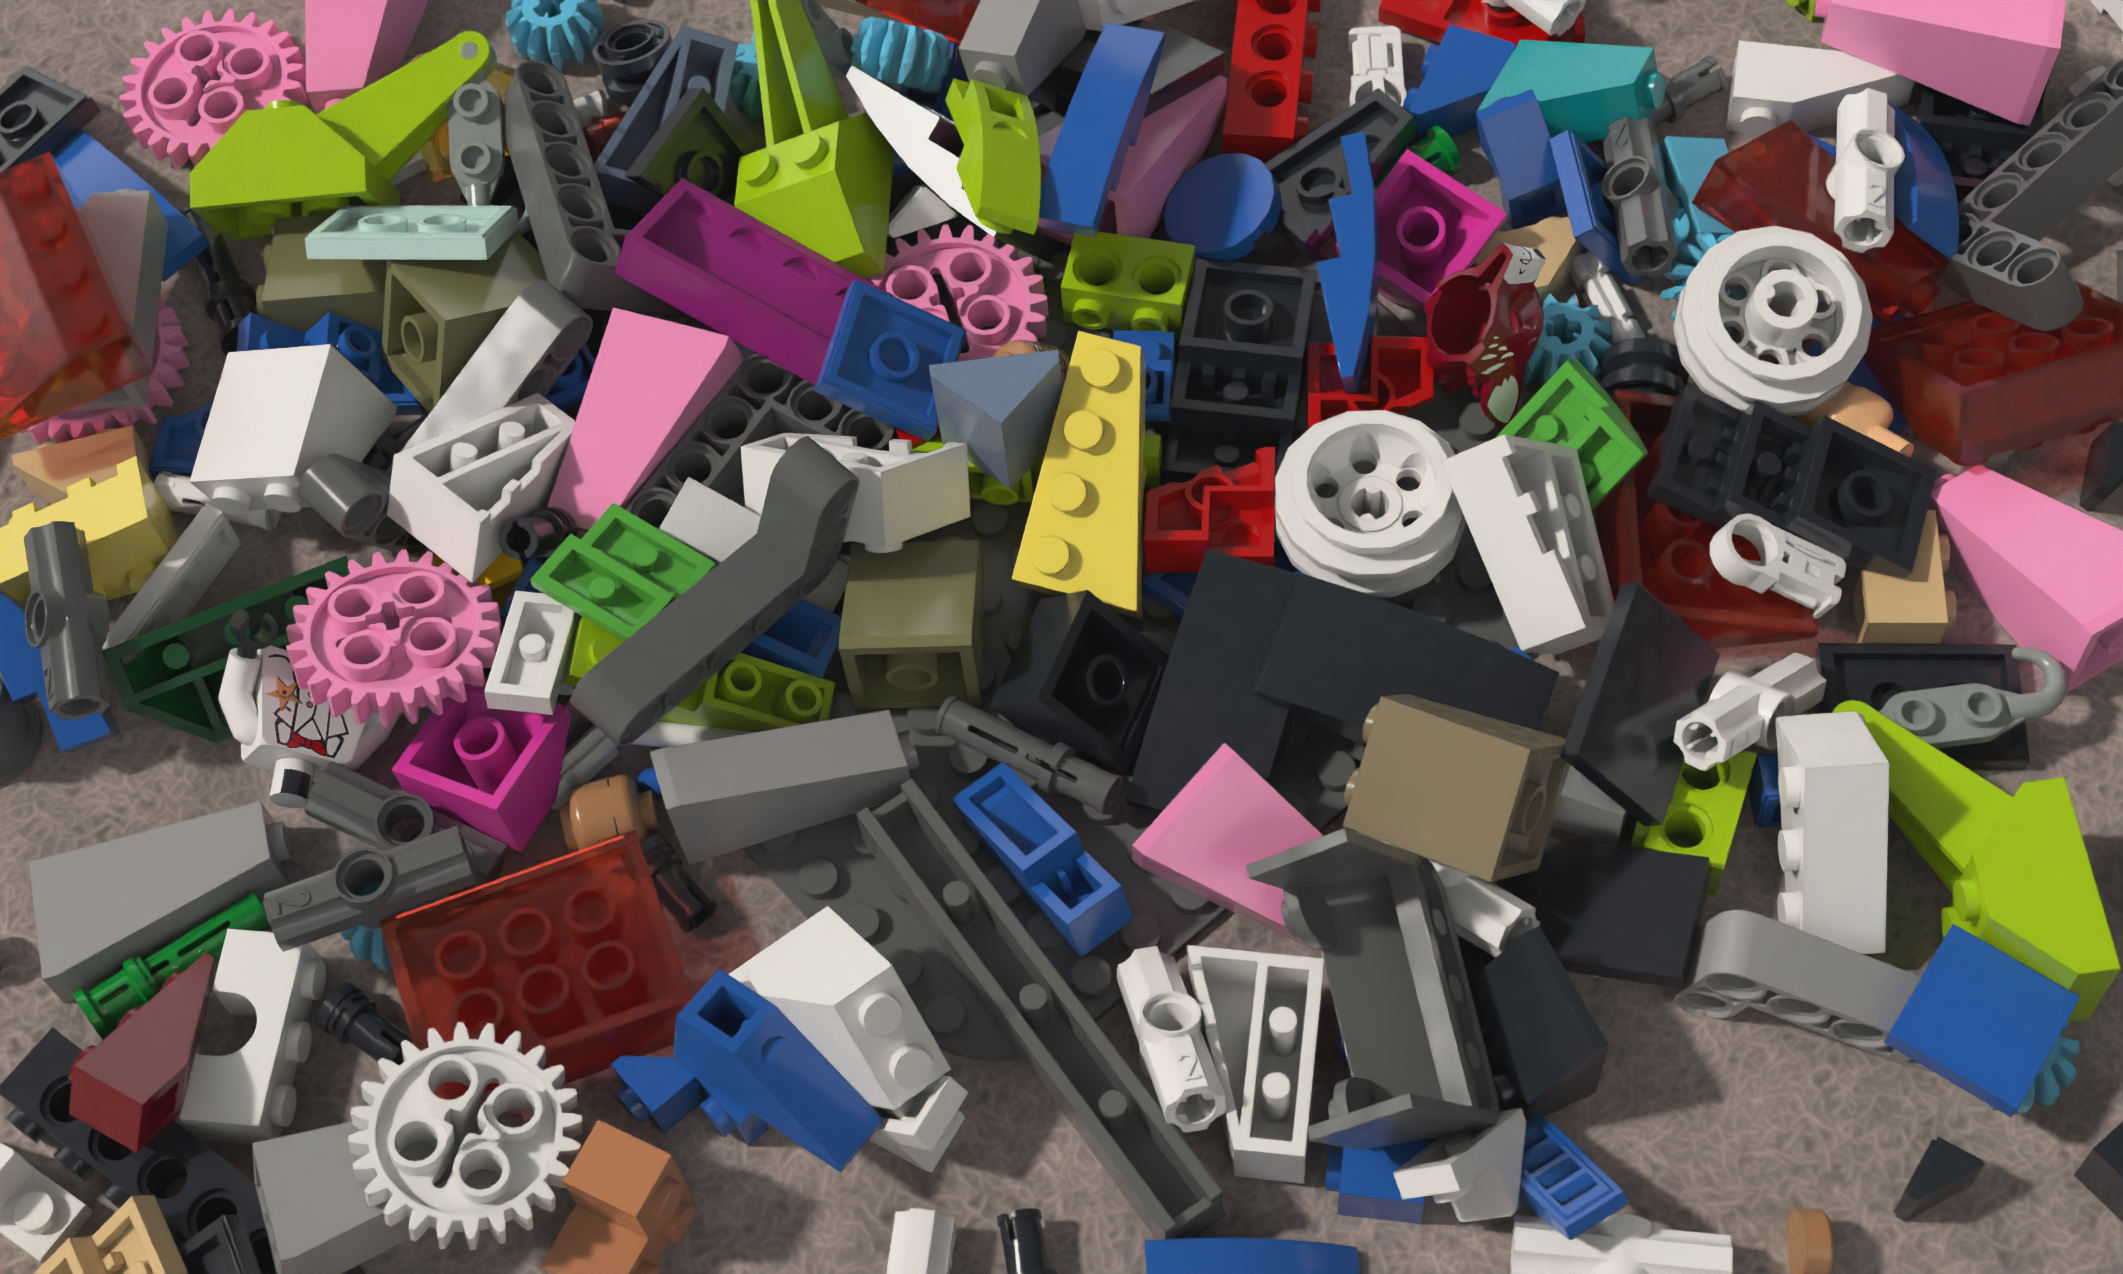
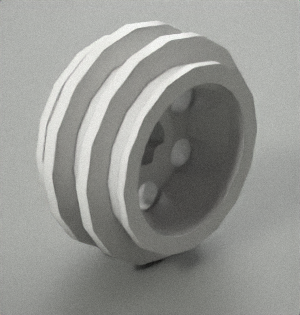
[1673,226,1873,417]
[1275,410,1465,598]

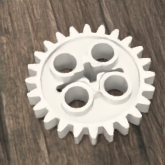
[348,1022,583,1250]

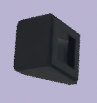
[2079,420,2123,511]
[1894,1137,1985,1222]

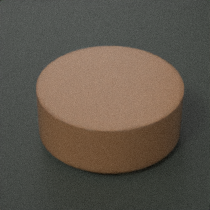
[1786,1208,1834,1274]

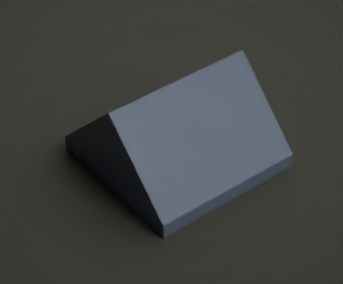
[929,350,1063,490]

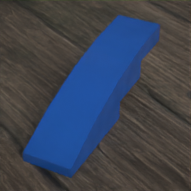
[1038,22,1166,237]
[37,130,209,282]
[1316,131,1380,394]

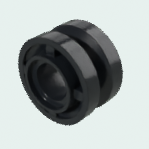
[592,19,673,103]
[1600,338,1689,427]

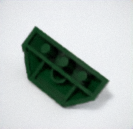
[103,555,350,743]

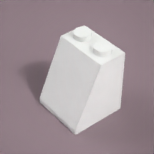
[189,344,397,515]
[729,906,951,1110]

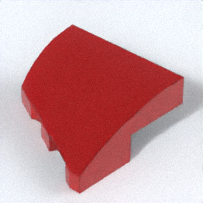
[1306,336,1434,431]
[1144,447,1275,573]

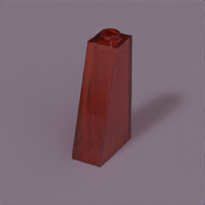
[1692,120,1950,325]

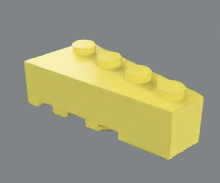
[1012,331,1146,619]
[0,456,178,606]

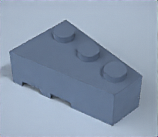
[594,25,738,214]

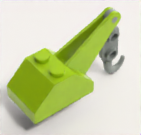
[734,0,894,278]
[189,31,532,241]
[1833,647,2121,1022]

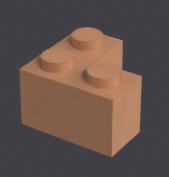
[540,1120,695,1274]

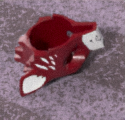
[1423,242,1546,430]

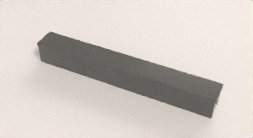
[856,778,1225,1240]

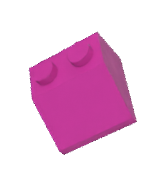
[1335,149,1508,311]
[392,677,571,852]

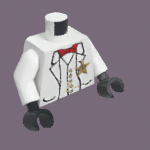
[218,610,402,808]

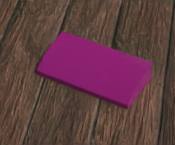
[614,178,894,386]

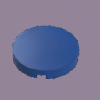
[1164,153,1282,261]

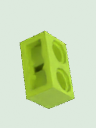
[1061,231,1196,339]
[1631,750,1757,896]

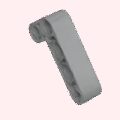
[1674,910,1933,1073]

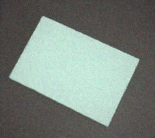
[305,205,518,260]

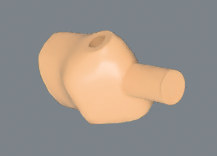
[1794,381,1914,457]

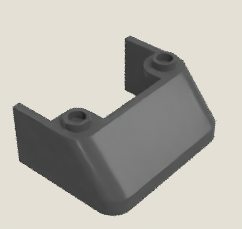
[1246,828,1499,1150]

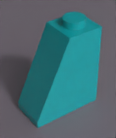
[1477,40,1665,143]

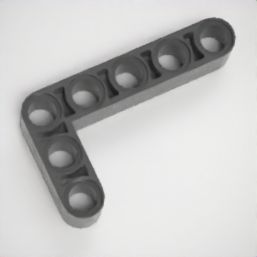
[1926,58,2123,331]
[503,60,693,318]
[298,280,593,556]
[625,353,897,527]
[570,436,860,747]

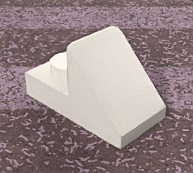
[484,591,580,715]
[869,1076,969,1172]
[1393,1108,1526,1222]
[0,1143,94,1264]

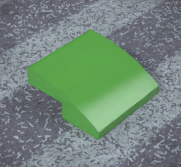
[1495,359,1648,511]
[530,503,716,641]

